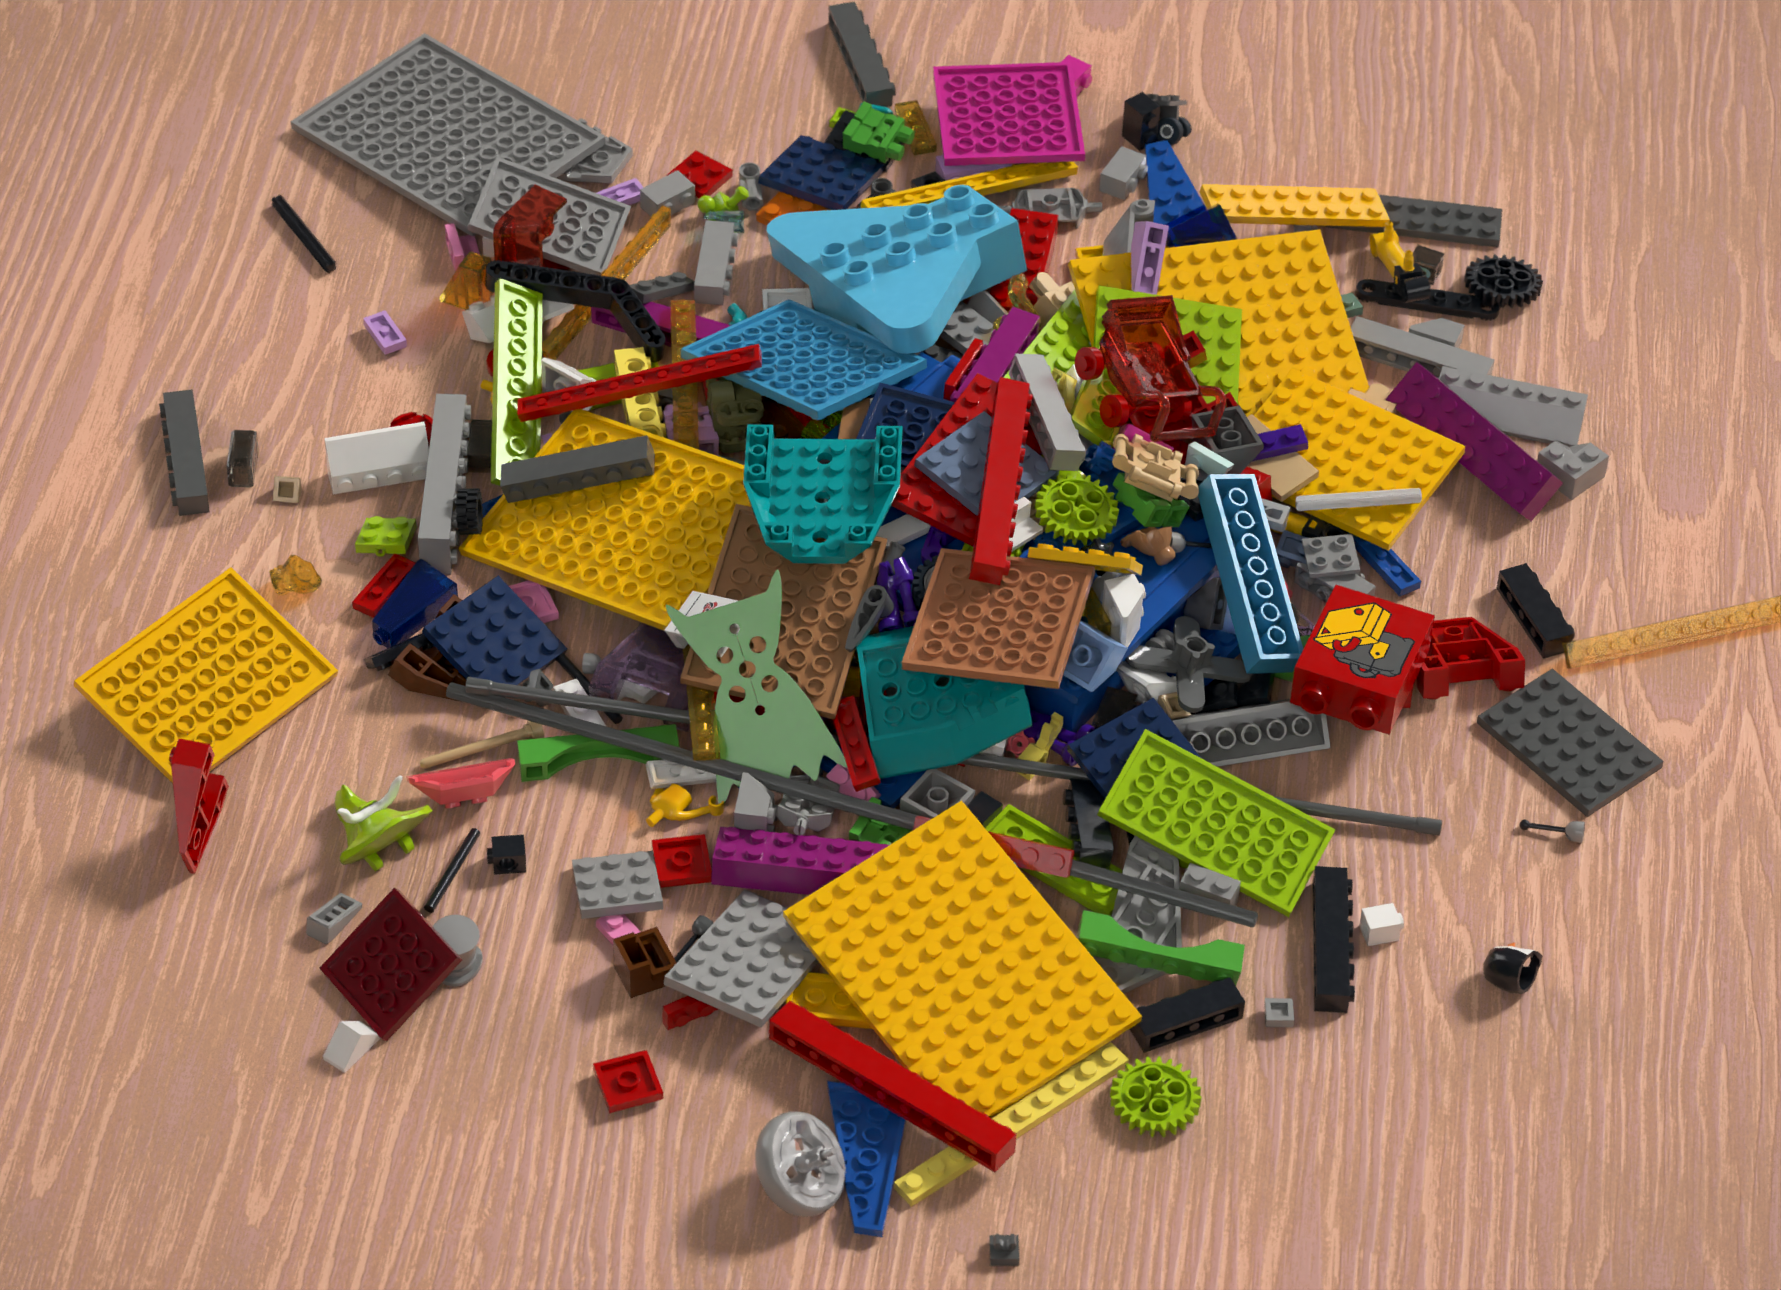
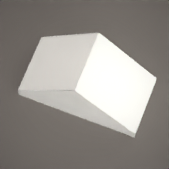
[323,1021,381,1073]

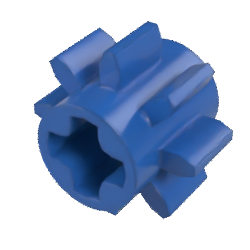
[1085,441,1115,475]

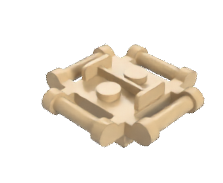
[1112,434,1199,502]

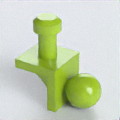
[697,186,749,221]

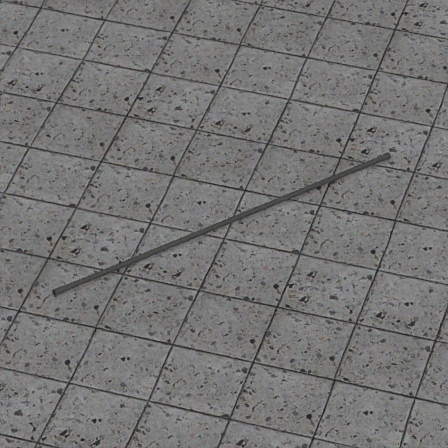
[465,677,1442,836]

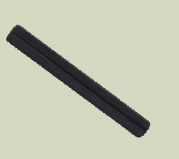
[271,195,336,273]

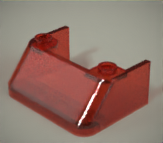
[493,184,569,271]

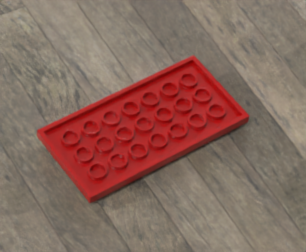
[891,373,1043,546]

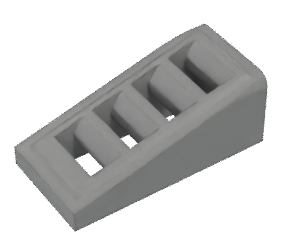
[306,893,362,944]

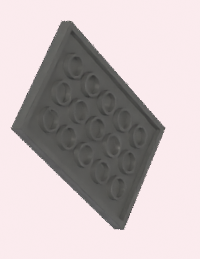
[1477,668,1664,817]

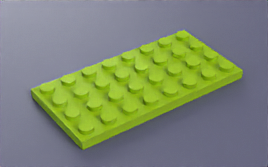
[1097,729,1336,917]

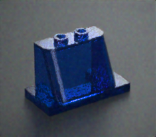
[1165,203,1237,248]

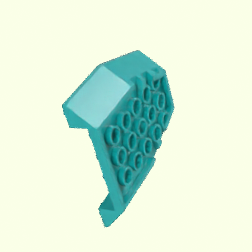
[743,424,903,564]
[857,626,1032,779]

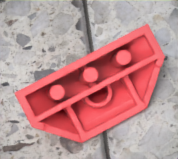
[406,758,515,808]

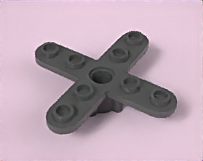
[1125,616,1253,713]

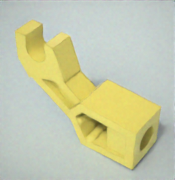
[1051,367,1077,413]
[1016,712,1063,780]

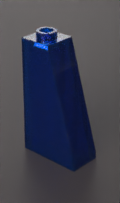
[372,559,458,648]

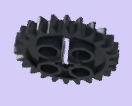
[1464,254,1543,308]

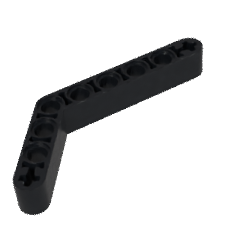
[485,260,666,362]

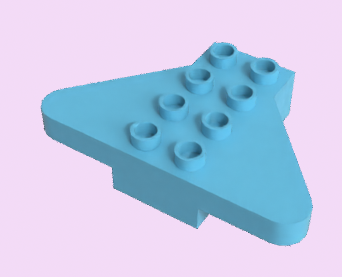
[766,185,1027,354]

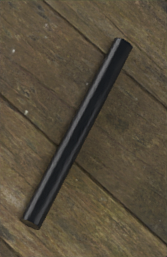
[556,653,623,724]
[424,828,481,913]

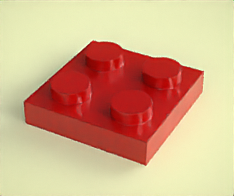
[667,150,733,199]
[651,834,712,888]
[593,1050,664,1113]

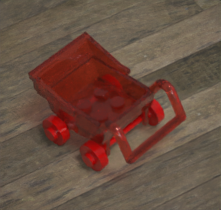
[1075,295,1226,442]

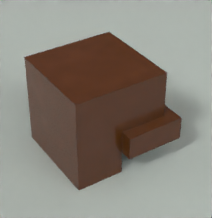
[613,927,676,998]

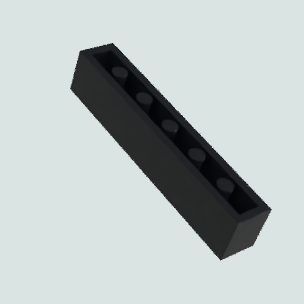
[1312,866,1355,1013]

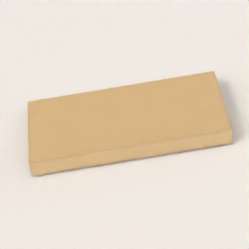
[1247,414,1319,502]

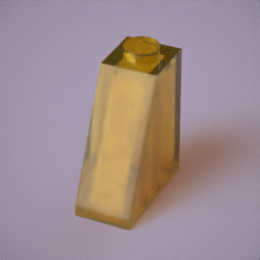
[439,251,494,310]

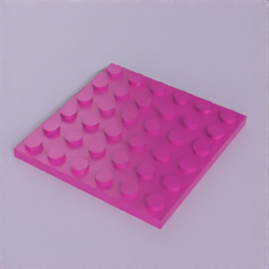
[933,62,1085,166]

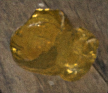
[269,555,322,596]

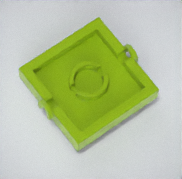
[355,516,417,557]

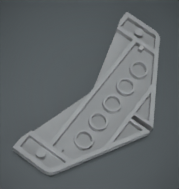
[1093,836,1182,994]

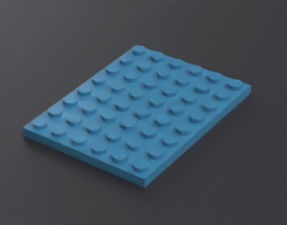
[681,299,927,420]

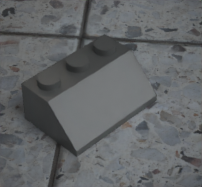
[1192,405,1264,474]

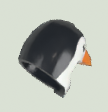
[1483,942,1543,994]

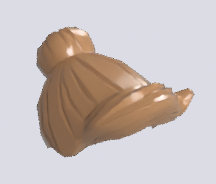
[1120,526,1175,566]

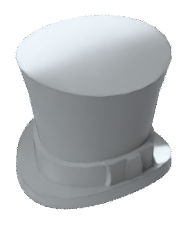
[432,915,483,987]

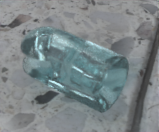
[703,211,744,233]

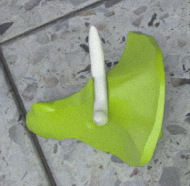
[335,775,433,871]

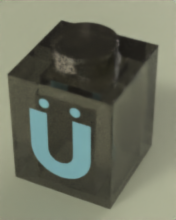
[1413,245,1445,285]

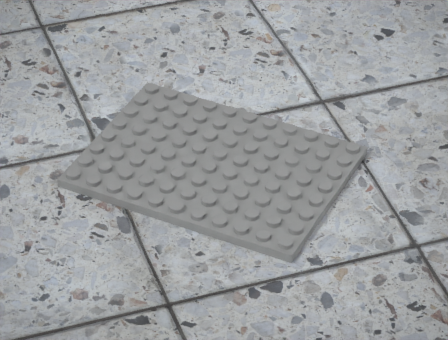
[291,33,606,237]

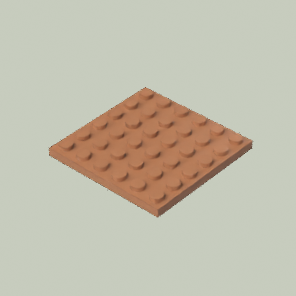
[902,548,1095,689]

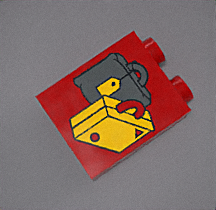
[1290,585,1435,735]

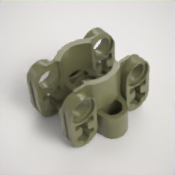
[706,376,765,453]

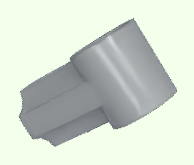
[739,162,763,211]

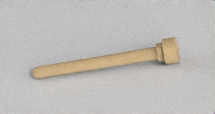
[420,721,544,769]

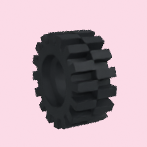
[456,488,483,535]

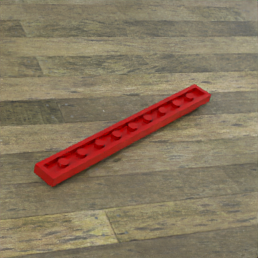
[517,344,762,422]

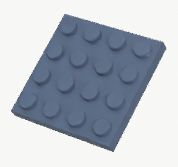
[914,411,1060,516]

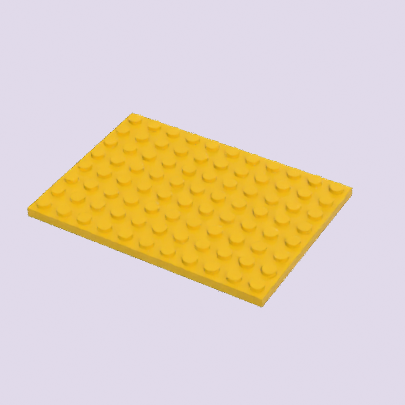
[1068,229,1369,417]
[458,409,751,631]
[783,800,1142,1119]

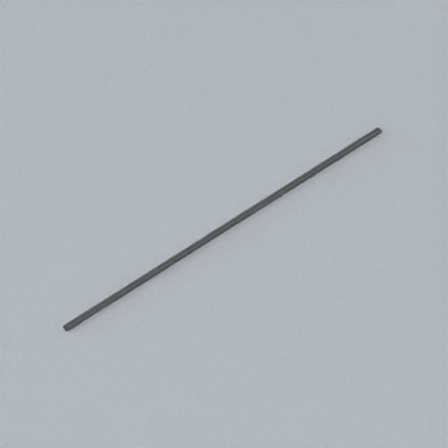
[446,683,1258,928]

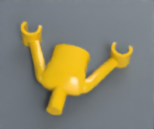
[646,783,724,827]

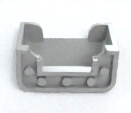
[1103,199,1155,256]

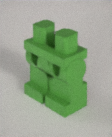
[843,101,914,163]
[1113,473,1190,527]
[849,797,912,845]

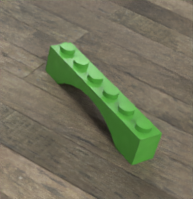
[517,724,680,782]
[1076,910,1245,986]

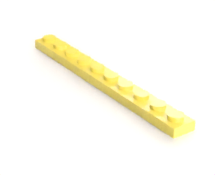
[894,1042,1129,1207]

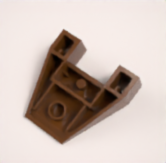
[388,594,467,703]

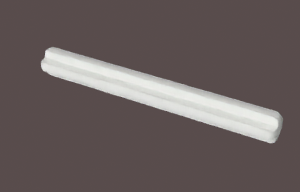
[1295,488,1422,511]

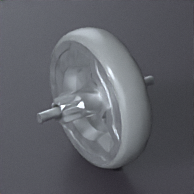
[755,1111,846,1217]

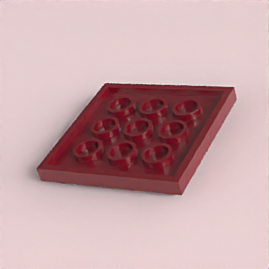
[319,887,462,1042]

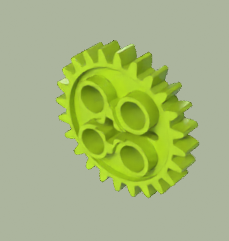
[1034,473,1119,545]
[1110,1056,1202,1137]

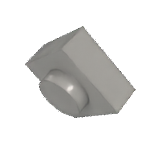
[1264,998,1294,1027]

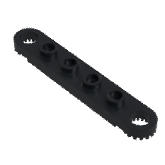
[1356,279,1500,321]

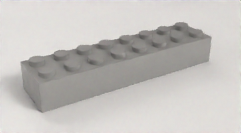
[418,394,473,574]

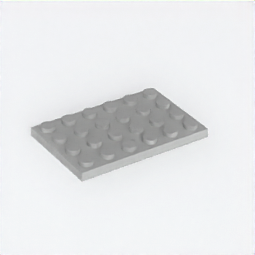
[467,156,631,276]
[664,889,819,1028]

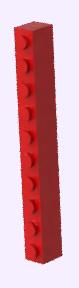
[969,377,1033,586]
[769,1001,1017,1173]

